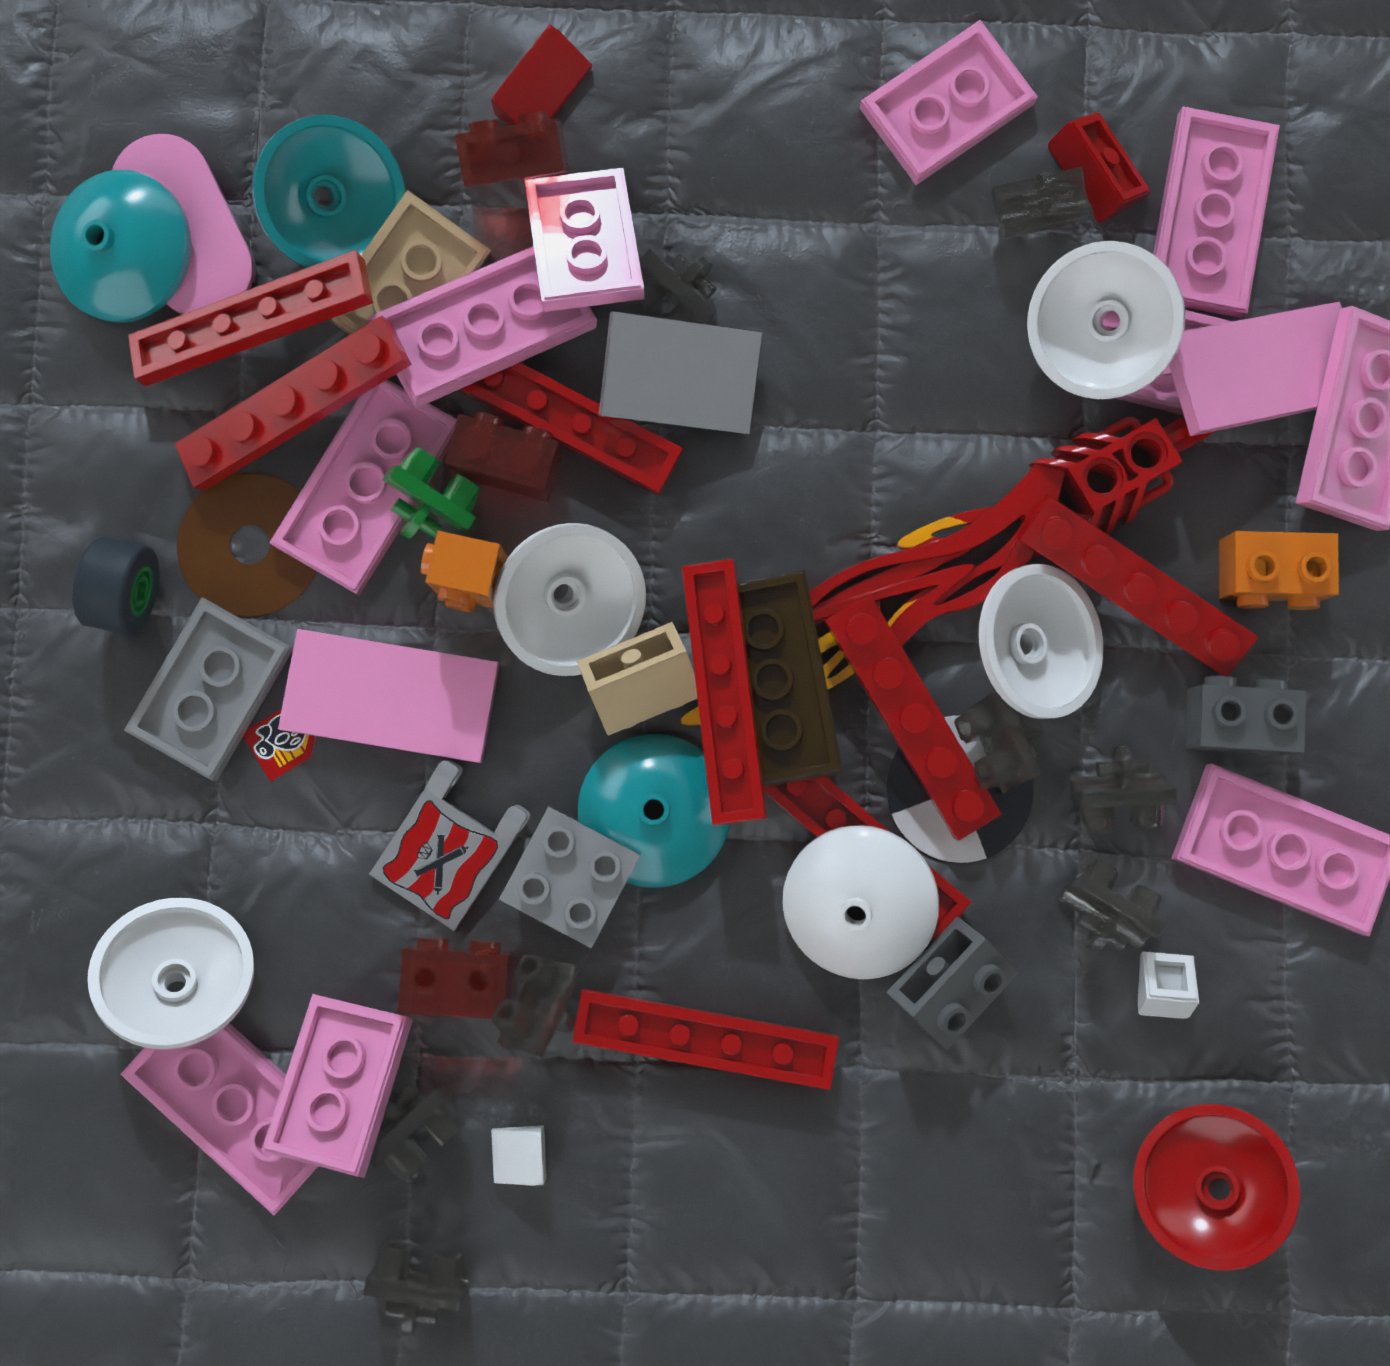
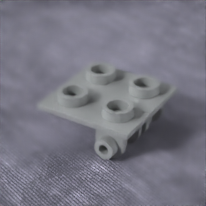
[499,806,640,948]

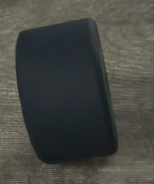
[72,536,160,635]

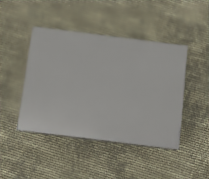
[599,311,762,434]
[124,598,293,781]

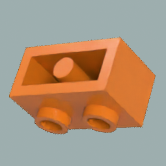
[421,530,508,613]
[1219,531,1339,610]

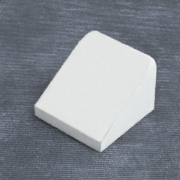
[1138,952,1199,1019]
[491,1125,547,1186]

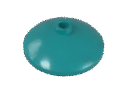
[252,115,405,268]
[50,170,191,323]
[578,734,730,888]

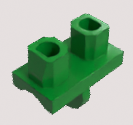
[382,447,481,539]

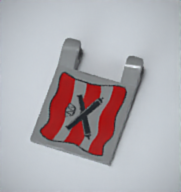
[369,760,531,931]

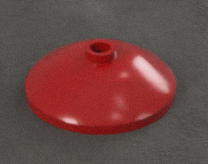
[1133,1104,1301,1271]

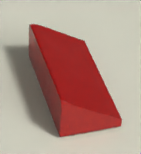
[491,24,592,143]
[1048,112,1151,223]

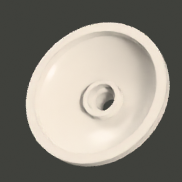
[1027,241,1185,399]
[493,523,646,676]
[979,564,1103,719]
[783,826,939,979]
[88,898,254,1049]

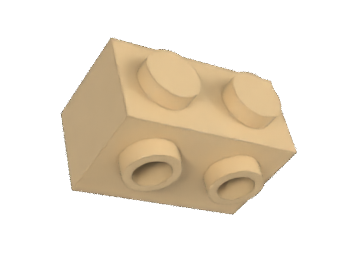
[577,622,697,736]

